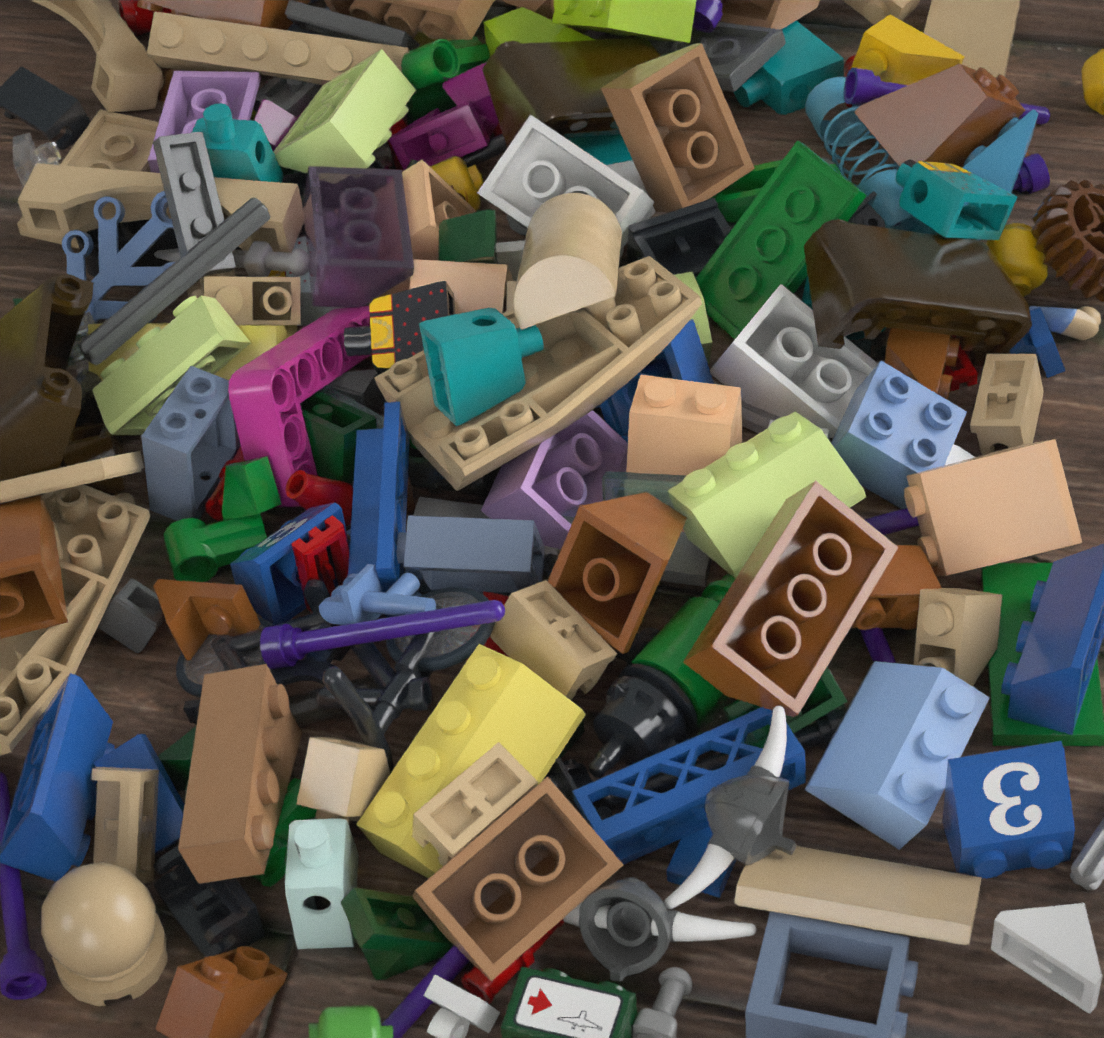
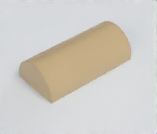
[513,193,622,330]

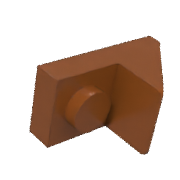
[153,579,261,661]

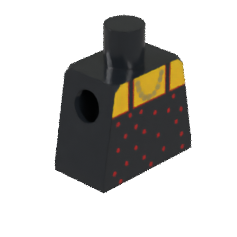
[344,281,455,375]

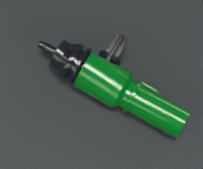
[588,573,735,778]

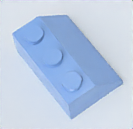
[804,661,990,850]

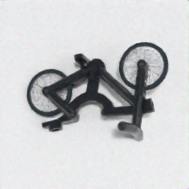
[176,579,495,774]

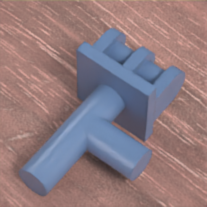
[319,564,436,625]

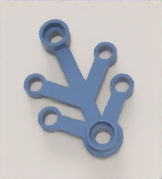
[62,191,175,333]

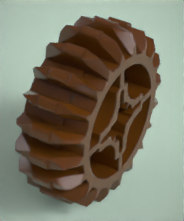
[1031,179,1104,302]

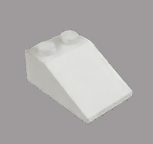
[477,115,654,252]
[710,284,878,438]

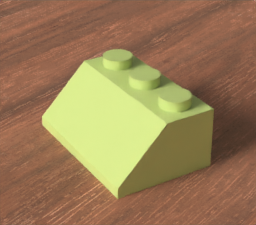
[274,49,416,181]
[92,296,251,435]
[667,412,867,579]

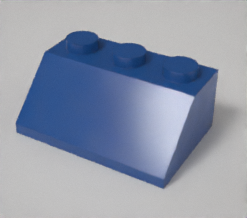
[1001,543,1104,735]
[0,673,115,882]

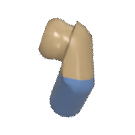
[1029,306,1101,340]

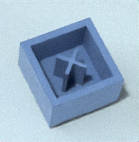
[831,361,967,509]

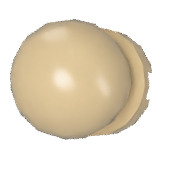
[41,862,168,1006]

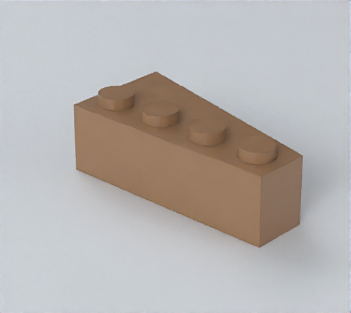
[324,0,494,40]
[178,664,302,884]

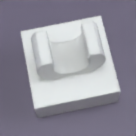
[423,975,500,1038]

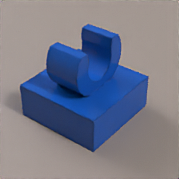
[1010,307,1066,378]

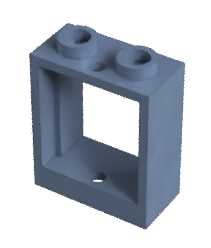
[141,366,240,521]
[397,515,545,596]
[745,911,918,1038]

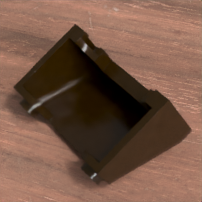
[482,35,661,148]
[804,219,1032,366]
[0,274,94,494]

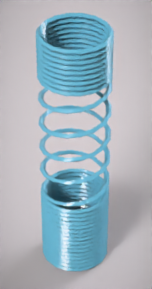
[805,77,937,235]

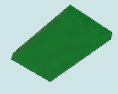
[696,140,867,339]
[981,563,1104,746]

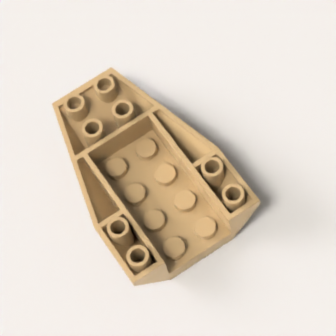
[374,256,702,491]
[0,484,150,756]

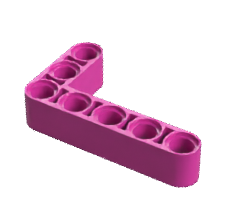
[228,306,370,508]

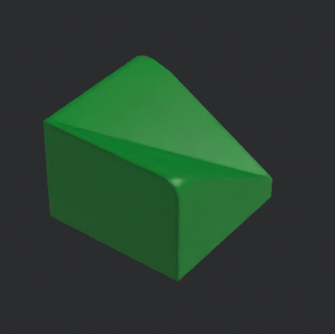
[222,456,282,521]

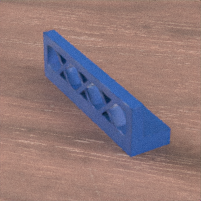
[348,402,410,593]
[572,707,806,865]

